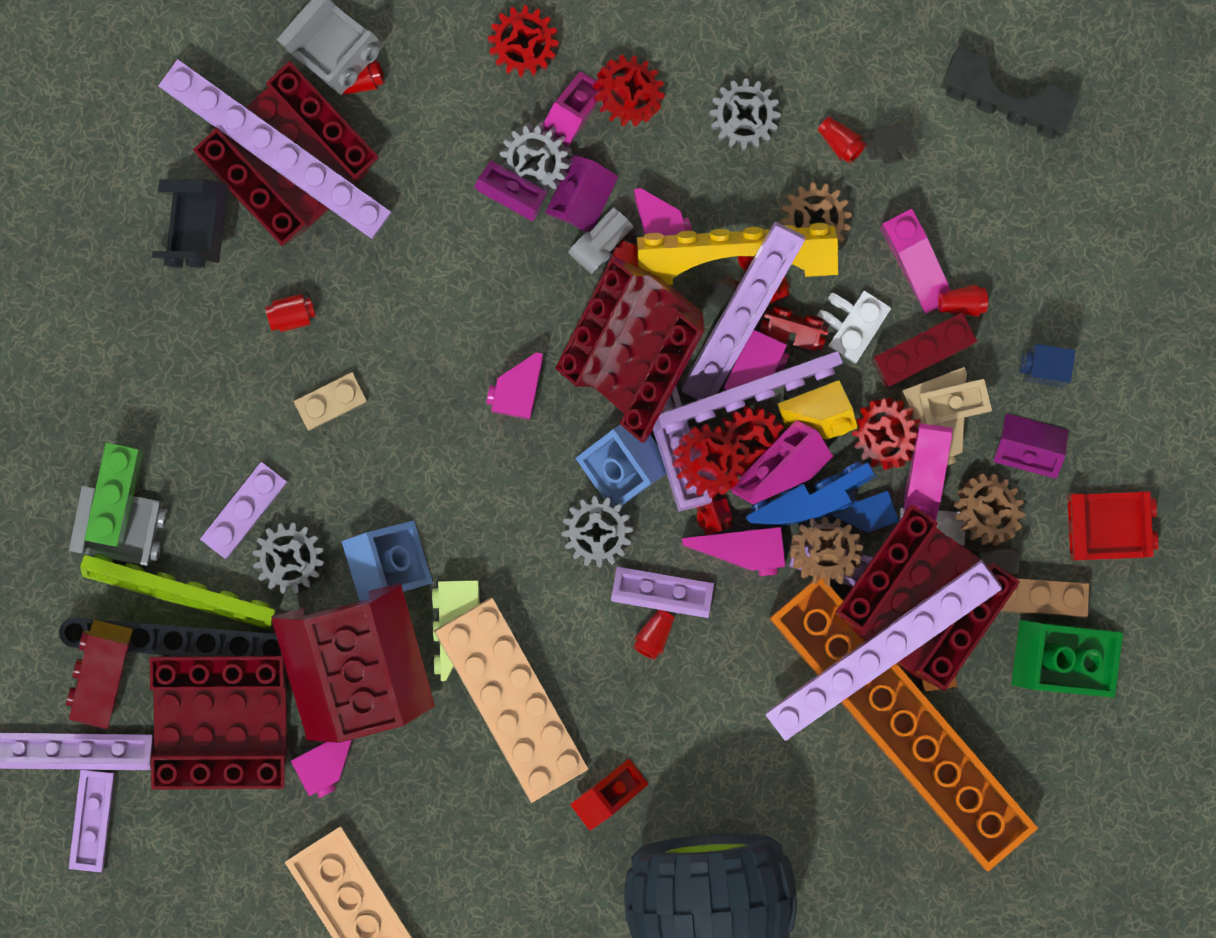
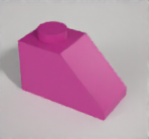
[544,71,599,147]
[633,188,692,236]
[723,330,789,391]
[486,352,543,420]
[291,739,353,798]

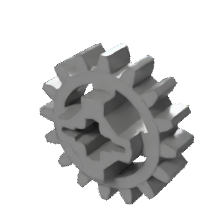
[709,78,781,151]
[500,122,572,191]
[562,495,634,567]
[253,523,325,594]

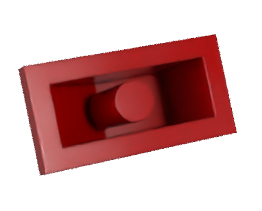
[570,759,649,831]

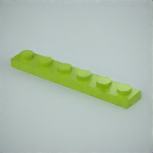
[80,554,275,631]

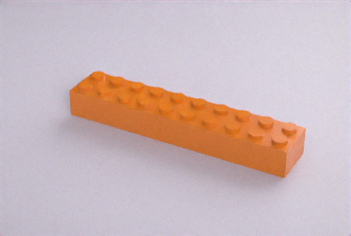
[768,579,1038,872]

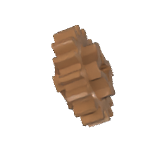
[780,182,852,243]
[954,474,1025,546]
[790,517,863,586]

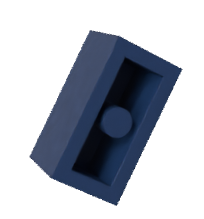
[1019,344,1076,388]

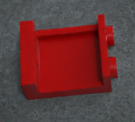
[1067,491,1158,561]

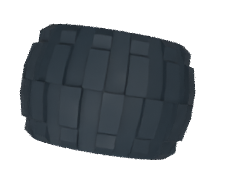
[624,833,797,938]

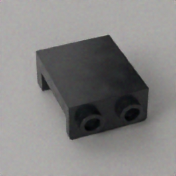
[152,179,228,268]

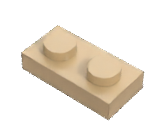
[293,372,367,431]
[919,379,992,425]

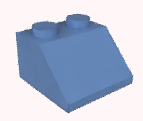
[575,425,667,507]
[342,520,433,601]

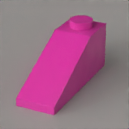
[880,209,951,315]
[730,420,833,504]
[903,423,953,521]
[681,527,785,576]

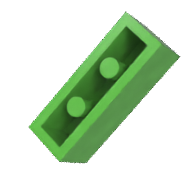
[84,443,144,548]

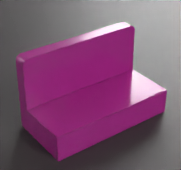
[545,154,618,233]
[474,160,548,221]
[993,414,1069,479]

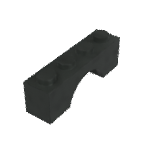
[940,47,1080,139]

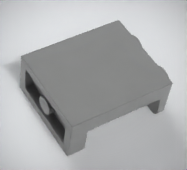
[277,0,384,95]
[69,486,167,566]

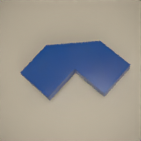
[814,472,899,533]

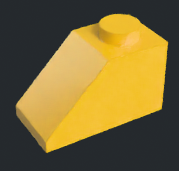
[778,380,857,440]

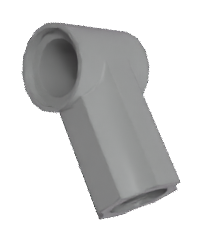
[568,207,634,275]

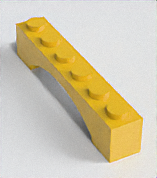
[637,223,838,285]

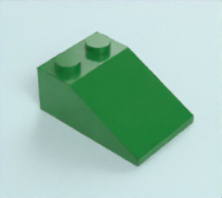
[1011,620,1123,698]

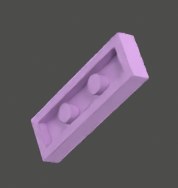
[200,462,288,560]
[611,567,714,618]
[69,769,115,873]

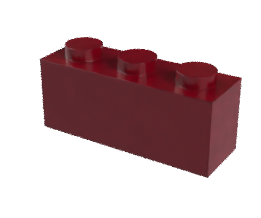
[871,313,977,389]
[66,620,133,729]

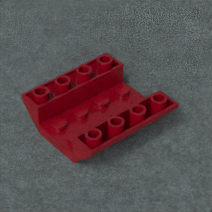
[193,61,379,247]
[555,257,705,443]
[835,504,1020,691]
[271,583,435,743]
[149,656,287,790]

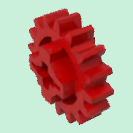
[488,5,559,78]
[593,55,665,127]
[852,397,921,470]
[721,406,784,477]
[672,424,745,498]

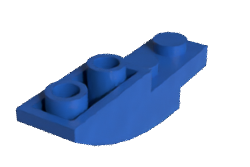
[746,461,877,526]

